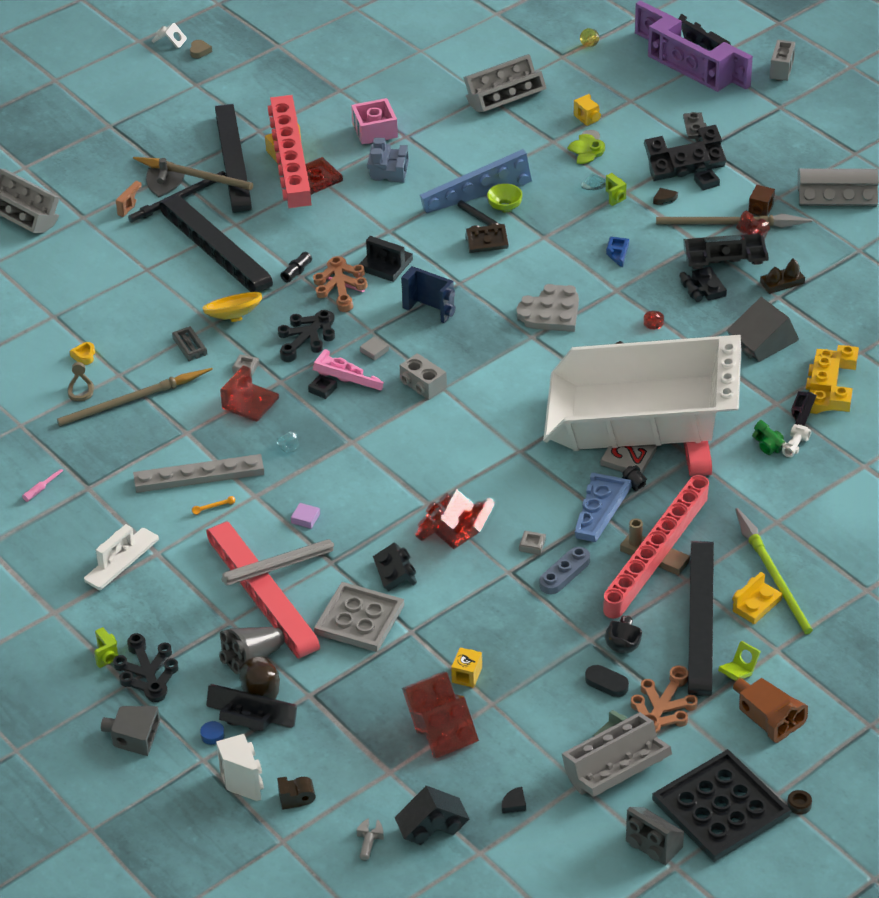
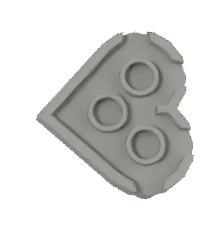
[516,284,579,332]

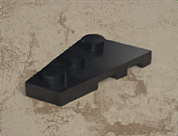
[678,14,731,50]

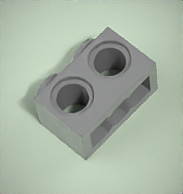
[770,40,795,81]
[399,353,447,399]

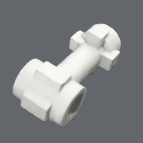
[782,424,811,458]

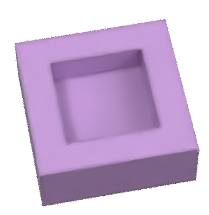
[291,503,320,529]

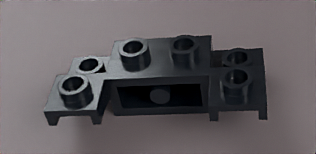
[644,125,727,181]
[683,233,769,269]

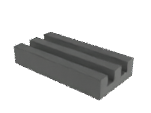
[172,326,207,361]

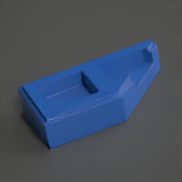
[606,237,629,267]

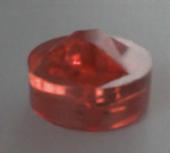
[644,311,664,329]

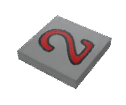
[600,444,657,474]

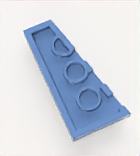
[575,472,632,542]

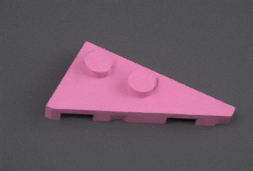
[313,349,384,391]

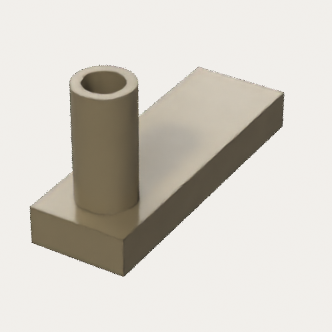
[620,518,690,576]

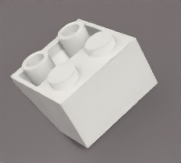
[216,734,264,801]

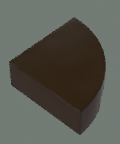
[653,188,678,205]

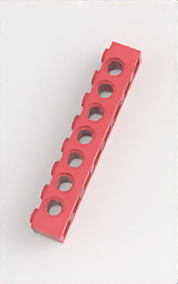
[267,95,312,208]

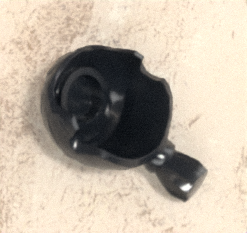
[605,615,642,654]

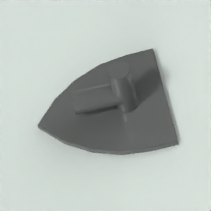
[146,158,185,197]

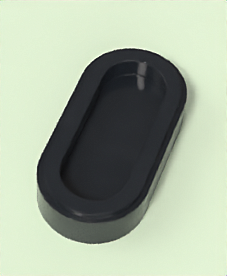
[585,665,629,697]

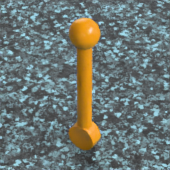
[191,496,235,514]

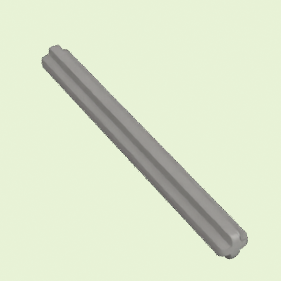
[221,539,334,585]

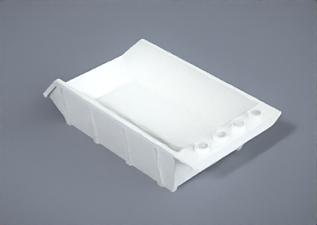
[543,335,741,451]

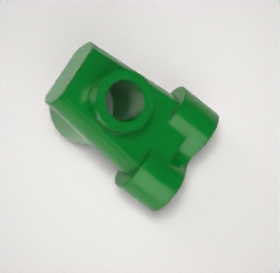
[752,420,785,455]

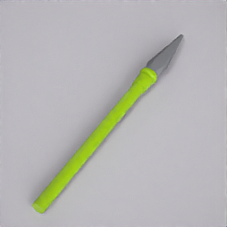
[735,508,813,635]

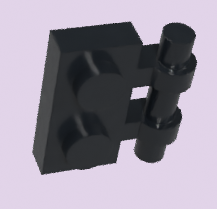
[679,267,727,302]

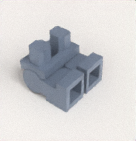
[367,138,409,183]

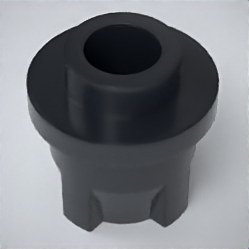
[622,465,647,491]

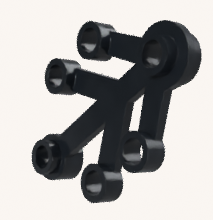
[278,310,335,362]
[113,633,179,702]

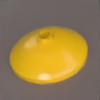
[202,292,262,322]

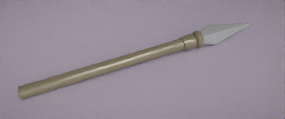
[656,213,812,228]

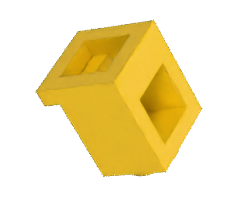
[574,94,601,126]

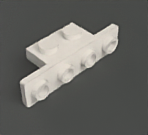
[84,524,159,590]

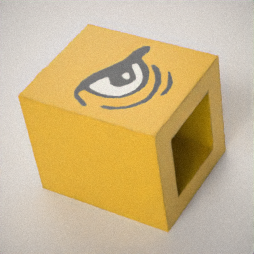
[451,647,482,688]

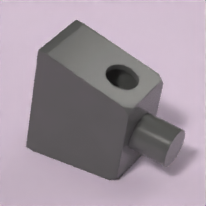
[101,706,160,756]

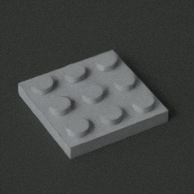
[314,582,404,652]

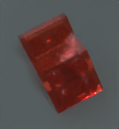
[415,489,495,549]
[402,671,479,758]

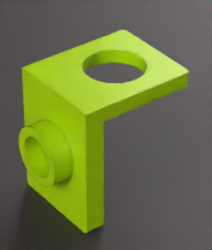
[718,641,761,681]

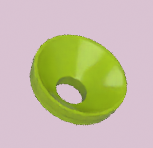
[487,184,522,213]

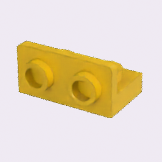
[732,572,783,625]

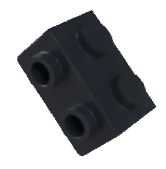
[373,542,417,592]

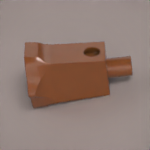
[733,678,808,743]

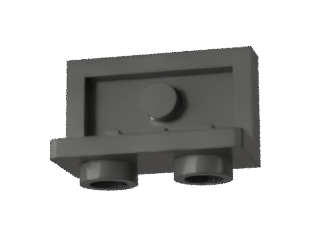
[683,112,707,142]

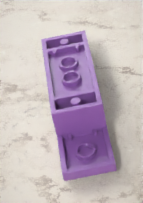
[635,0,753,92]

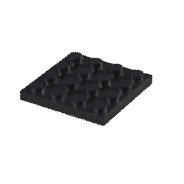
[652,749,791,862]

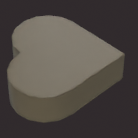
[190,40,212,59]

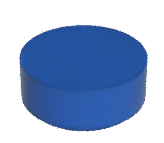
[200,721,225,745]

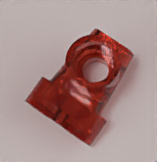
[736,210,770,239]

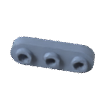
[539,547,590,594]

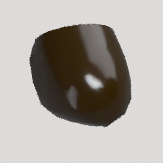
[239,657,280,699]

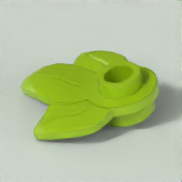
[567,134,605,164]

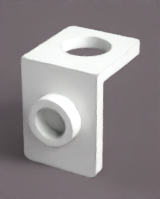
[152,23,187,48]

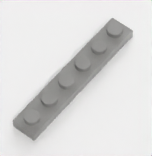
[133,454,264,493]

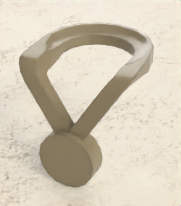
[68,362,94,401]

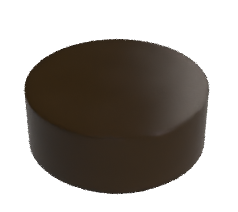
[787,790,812,814]

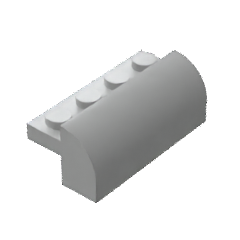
[463,54,547,112]
[798,168,879,206]
[0,169,60,233]
[562,712,672,797]

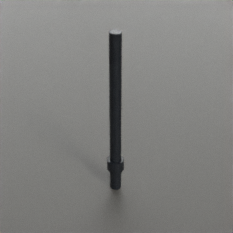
[128,171,226,223]

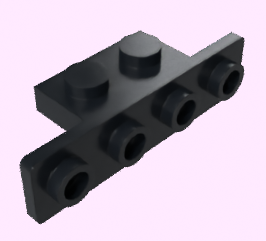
[206,684,297,731]

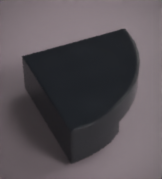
[502,787,526,814]

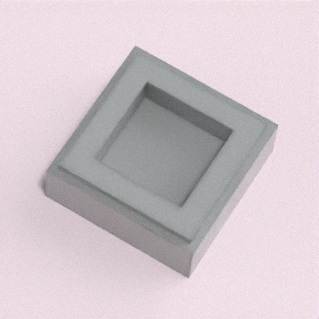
[360,337,389,361]
[232,354,259,377]
[519,531,546,555]

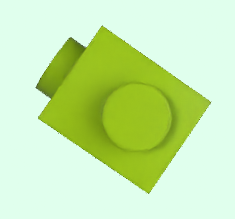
[606,173,627,206]
[94,627,118,668]

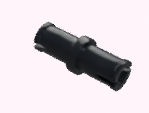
[280,252,312,283]

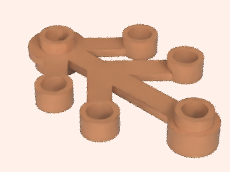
[313,256,368,312]
[631,665,698,734]

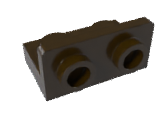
[465,223,509,253]

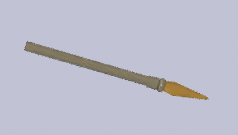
[133,157,253,190]
[57,368,213,426]

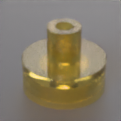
[580,28,599,47]

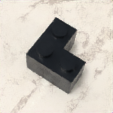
[394,786,470,845]

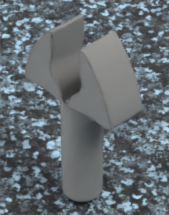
[357,818,384,861]

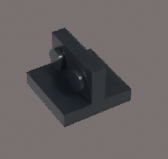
[359,236,413,282]

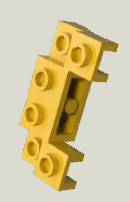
[806,345,859,414]

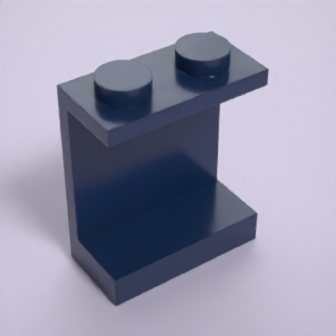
[401,266,456,323]

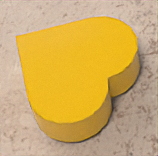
[69,342,95,365]

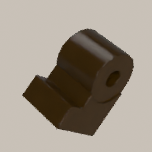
[277,777,316,810]

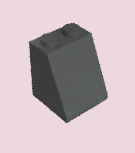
[726,297,799,362]

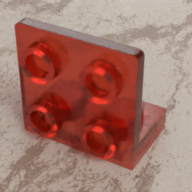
[220,365,279,422]

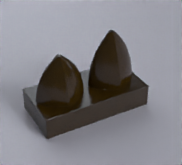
[760,258,805,294]

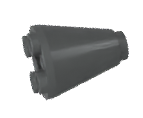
[219,627,285,674]

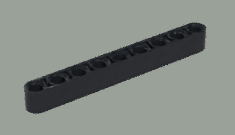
[215,104,252,213]
[159,194,273,292]
[688,541,714,696]

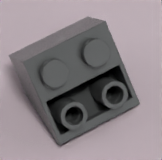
[626,807,684,866]

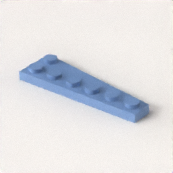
[420,149,532,213]

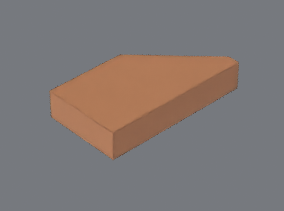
[116,181,142,217]

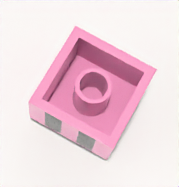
[351,98,398,144]

